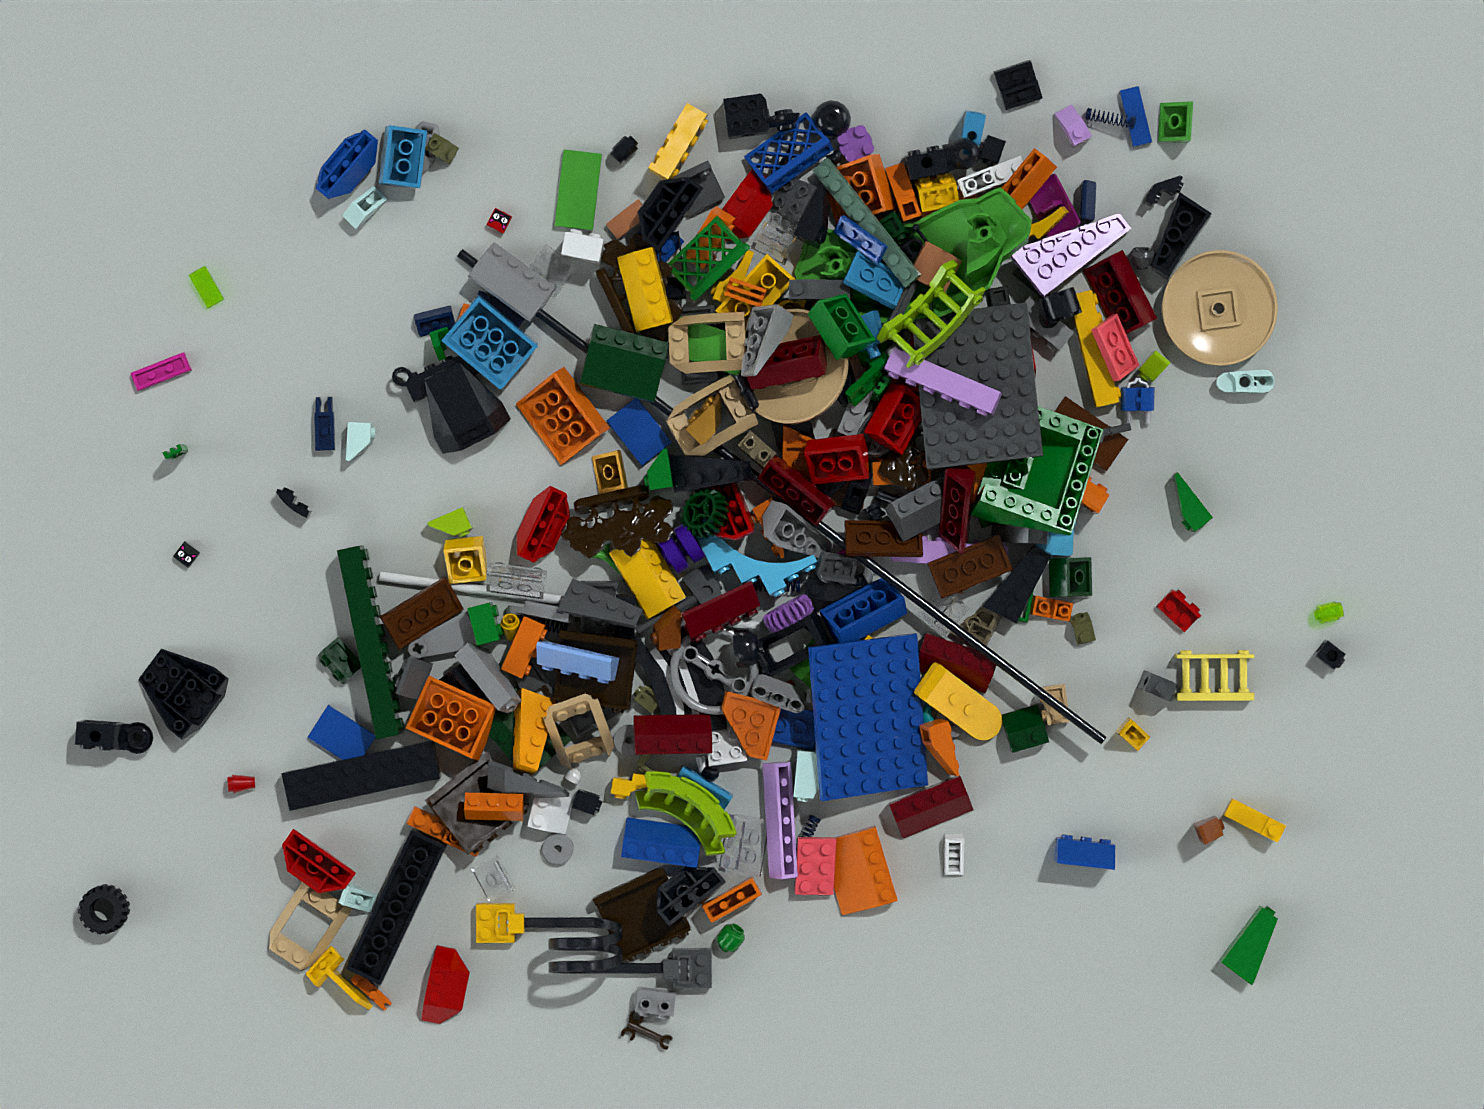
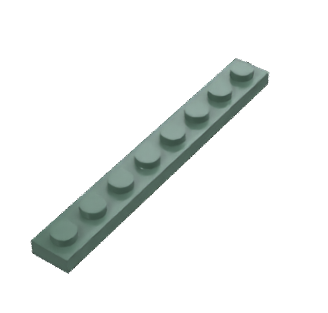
[812,158,921,288]

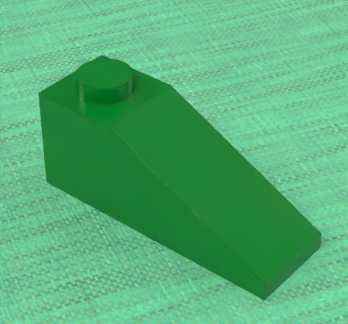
[1173,472,1213,532]

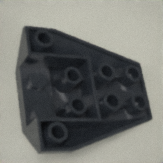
[425,362,511,454]
[139,649,229,740]

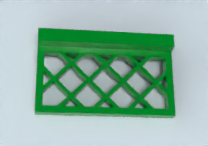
[668,216,751,301]

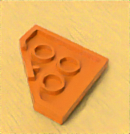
[721,691,781,761]

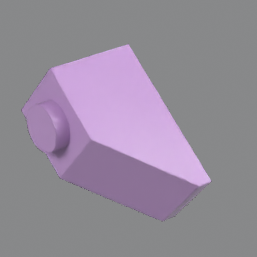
[1054,105,1092,147]

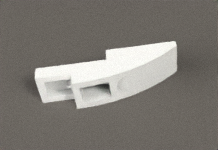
[957,155,1023,198]

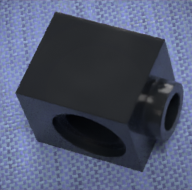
[1313,640,1346,669]
[572,789,602,815]

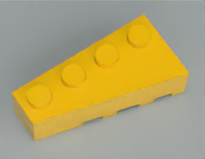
[648,103,709,180]

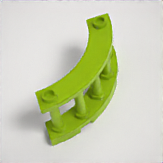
[876,260,986,368]
[635,771,737,856]

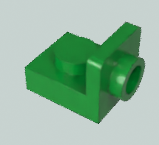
[429,327,449,361]

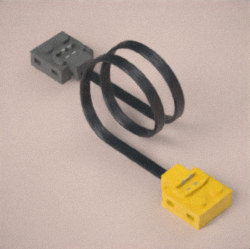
[476,903,712,988]

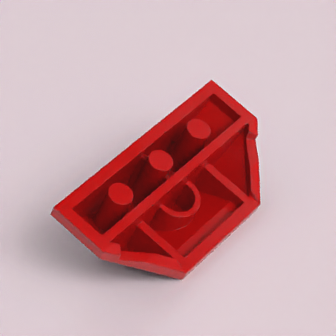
[722,169,773,241]
[711,483,755,540]
[517,486,570,563]
[282,829,356,893]
[421,945,470,1024]

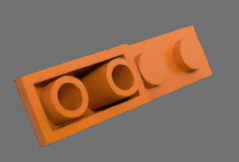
[406,806,483,857]

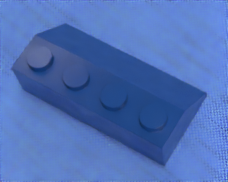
[819,578,907,643]
[621,817,701,868]

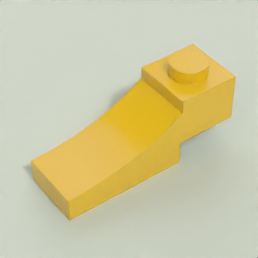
[1028,207,1069,241]
[711,250,754,303]
[611,772,647,799]
[1223,798,1286,843]

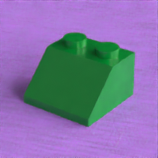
[644,448,673,490]

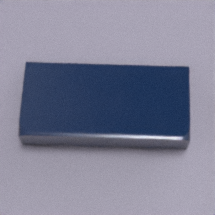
[1080,180,1096,220]
[414,305,455,337]

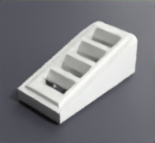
[944,834,965,875]

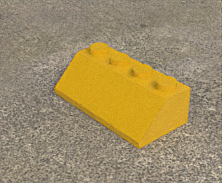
[617,247,673,332]
[715,254,796,336]
[609,538,686,619]

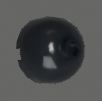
[813,100,851,139]
[733,630,764,668]

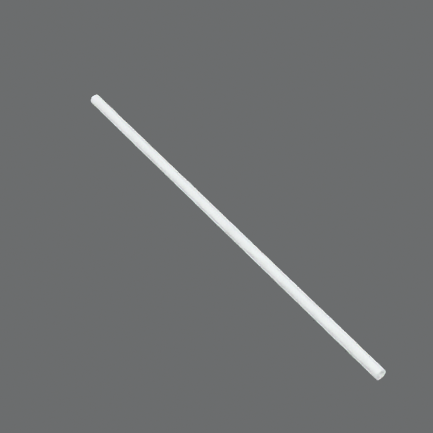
[379,572,760,631]

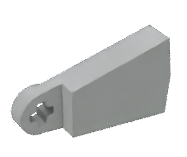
[507,601,577,623]
[408,611,480,658]

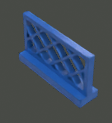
[744,112,834,194]

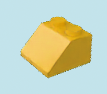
[443,536,488,584]

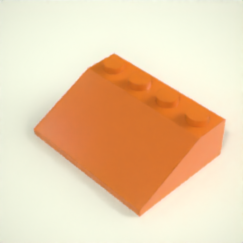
[516,367,610,465]
[405,676,496,761]
[834,825,898,915]

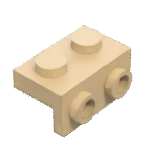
[1040,684,1070,726]

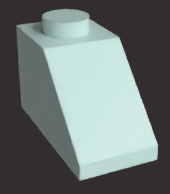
[342,186,387,229]
[346,422,376,461]

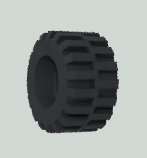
[78,884,130,935]

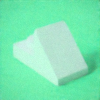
[338,884,378,913]

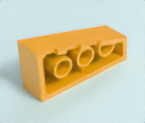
[513,688,556,776]

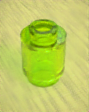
[1314,601,1344,624]

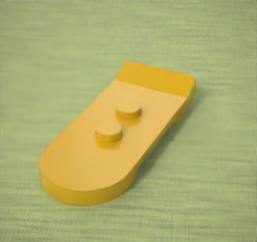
[914,662,1002,740]

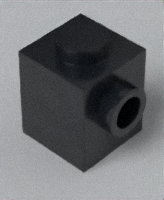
[979,135,1006,166]

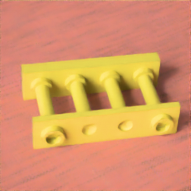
[1175,650,1254,701]

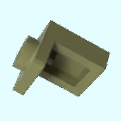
[425,133,459,165]
[1070,612,1096,645]
[633,684,658,714]
[636,754,654,774]

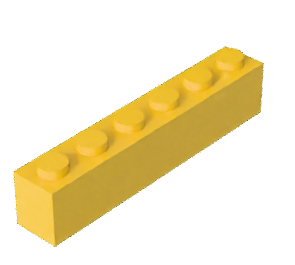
[1073,290,1121,408]

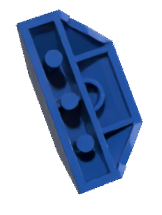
[316,129,378,199]

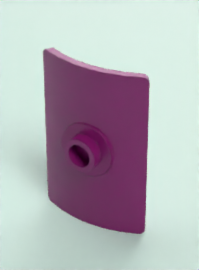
[1029,173,1081,238]

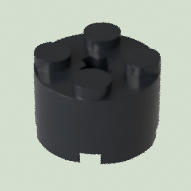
[1038,287,1082,325]

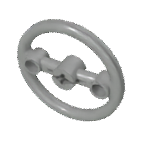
[669,627,759,715]

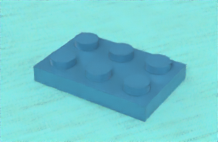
[843,251,905,310]

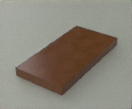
[1054,396,1129,471]
[844,520,923,557]
[927,534,1013,599]
[380,576,464,649]

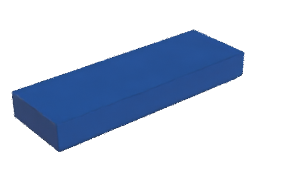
[1119,86,1152,147]
[833,215,888,263]

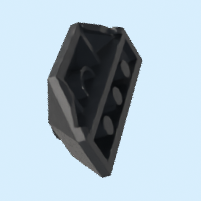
[637,177,703,251]
[656,866,726,927]

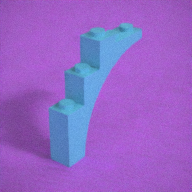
[697,535,818,598]

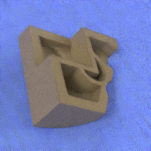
[950,606,1002,646]

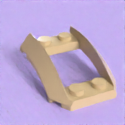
[668,312,746,374]
[666,375,758,456]
[543,693,615,770]
[269,882,352,970]

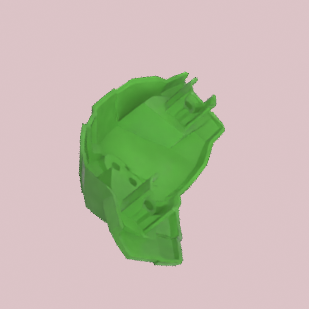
[794,187,1032,323]

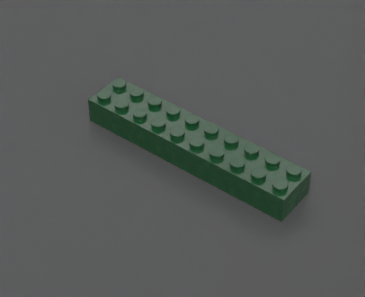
[337,545,405,739]

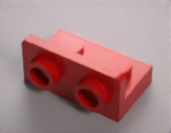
[1156,589,1202,632]

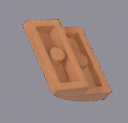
[913,241,962,292]

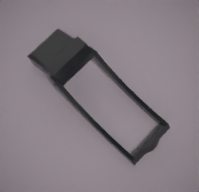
[658,231,686,300]

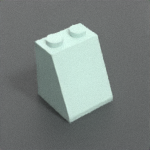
[793,748,819,802]

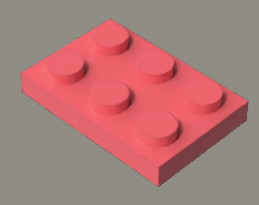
[1091,314,1140,382]
[794,837,836,895]

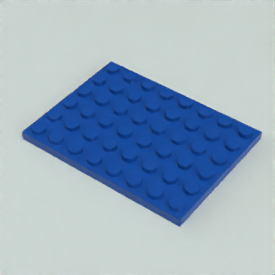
[808,633,928,801]

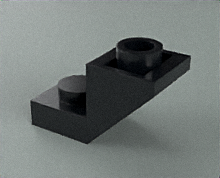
[1144,175,1184,206]

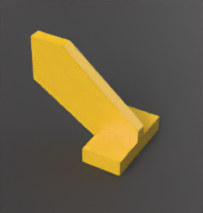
[305,946,373,1010]

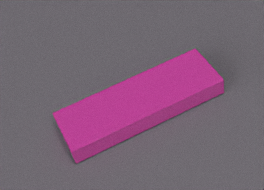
[130,352,192,391]

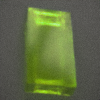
[188,266,224,309]

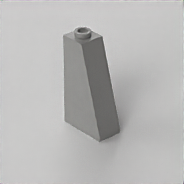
[454,643,522,713]

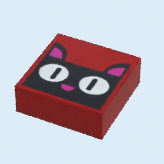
[486,208,512,234]

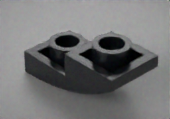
[276,487,312,518]

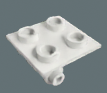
[707,727,747,767]

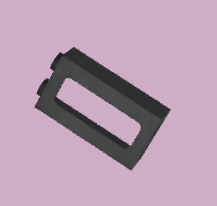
[759,611,831,677]

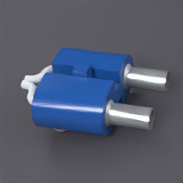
[1121,378,1155,424]

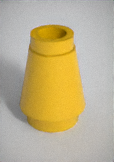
[501,613,520,641]

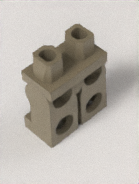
[736,431,776,469]

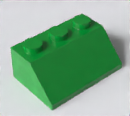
[808,294,876,361]

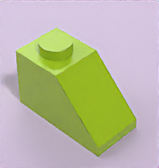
[1137,350,1171,382]
[427,507,473,537]

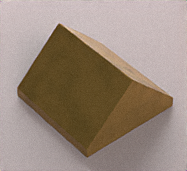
[592,450,628,494]

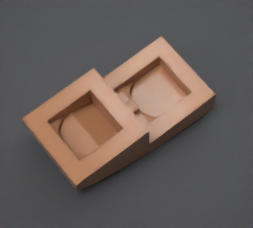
[606,199,642,239]

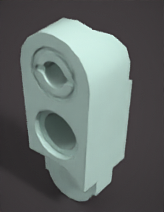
[1216,370,1275,393]

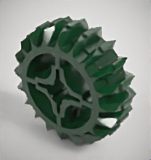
[680,487,729,539]

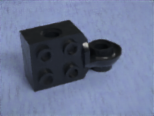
[723,93,800,139]
[904,138,980,180]
[75,720,153,754]

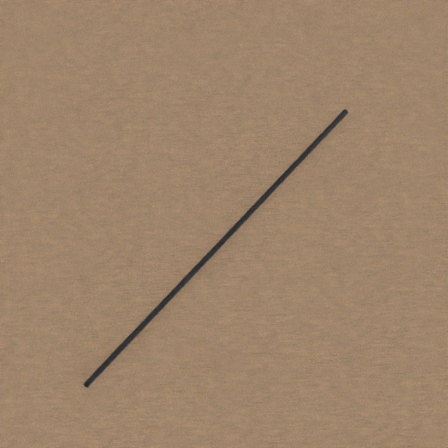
[457,249,1106,744]

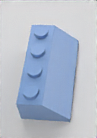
[536,641,619,684]

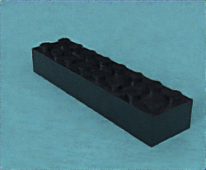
[281,740,442,811]
[346,828,448,985]

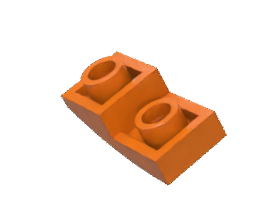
[1030,595,1073,622]

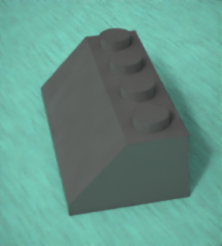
[885,475,945,542]

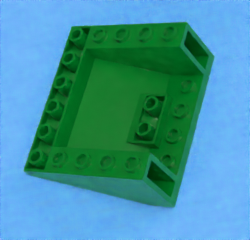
[970,406,1104,536]

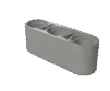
[751,674,807,713]

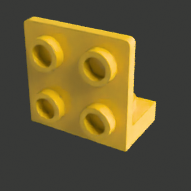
[914,172,959,212]

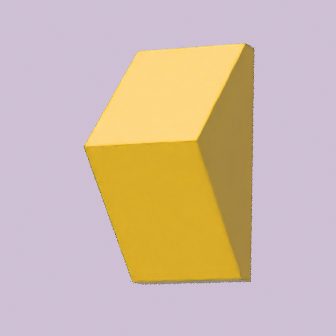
[1115,717,1150,751]

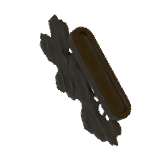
[595,233,683,341]
[871,391,942,491]
[561,485,674,558]

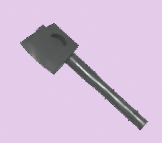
[635,564,723,634]

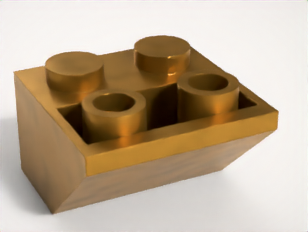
[686,393,721,445]

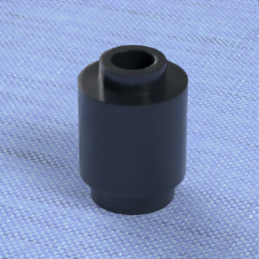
[610,136,638,164]

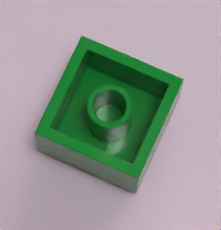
[467,602,504,646]

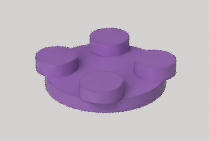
[837,125,874,162]

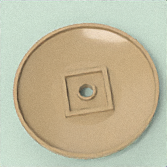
[1162,250,1278,366]
[746,309,848,424]

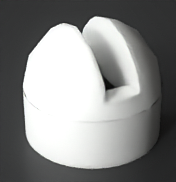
[564,769,581,785]

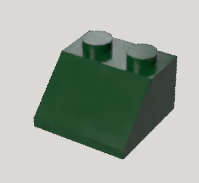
[1049,557,1092,597]
[1001,704,1049,753]

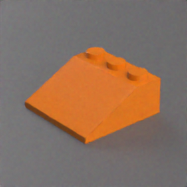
[826,154,896,225]

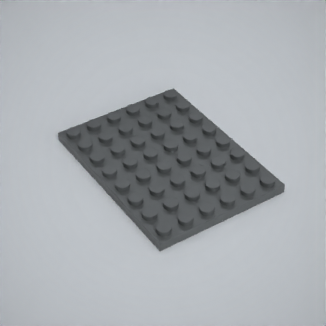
[913,302,1043,470]

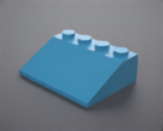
[441,295,538,390]

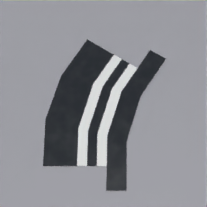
[634,628,727,730]

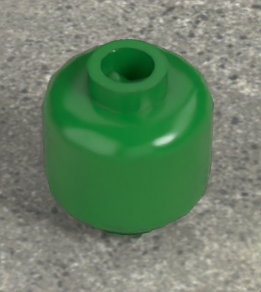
[717,923,745,952]

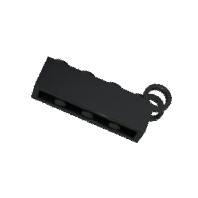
[392,355,480,402]

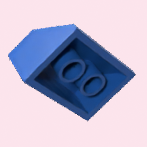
[1054,834,1115,870]

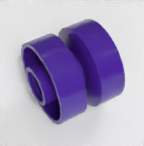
[659,523,706,574]

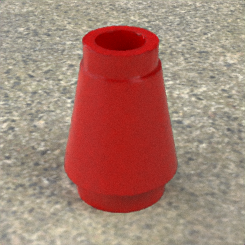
[227,775,255,794]

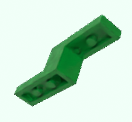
[845,328,907,407]

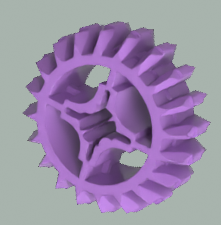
[763,595,814,633]

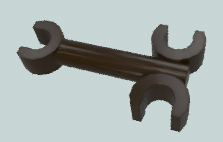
[621,1011,673,1050]

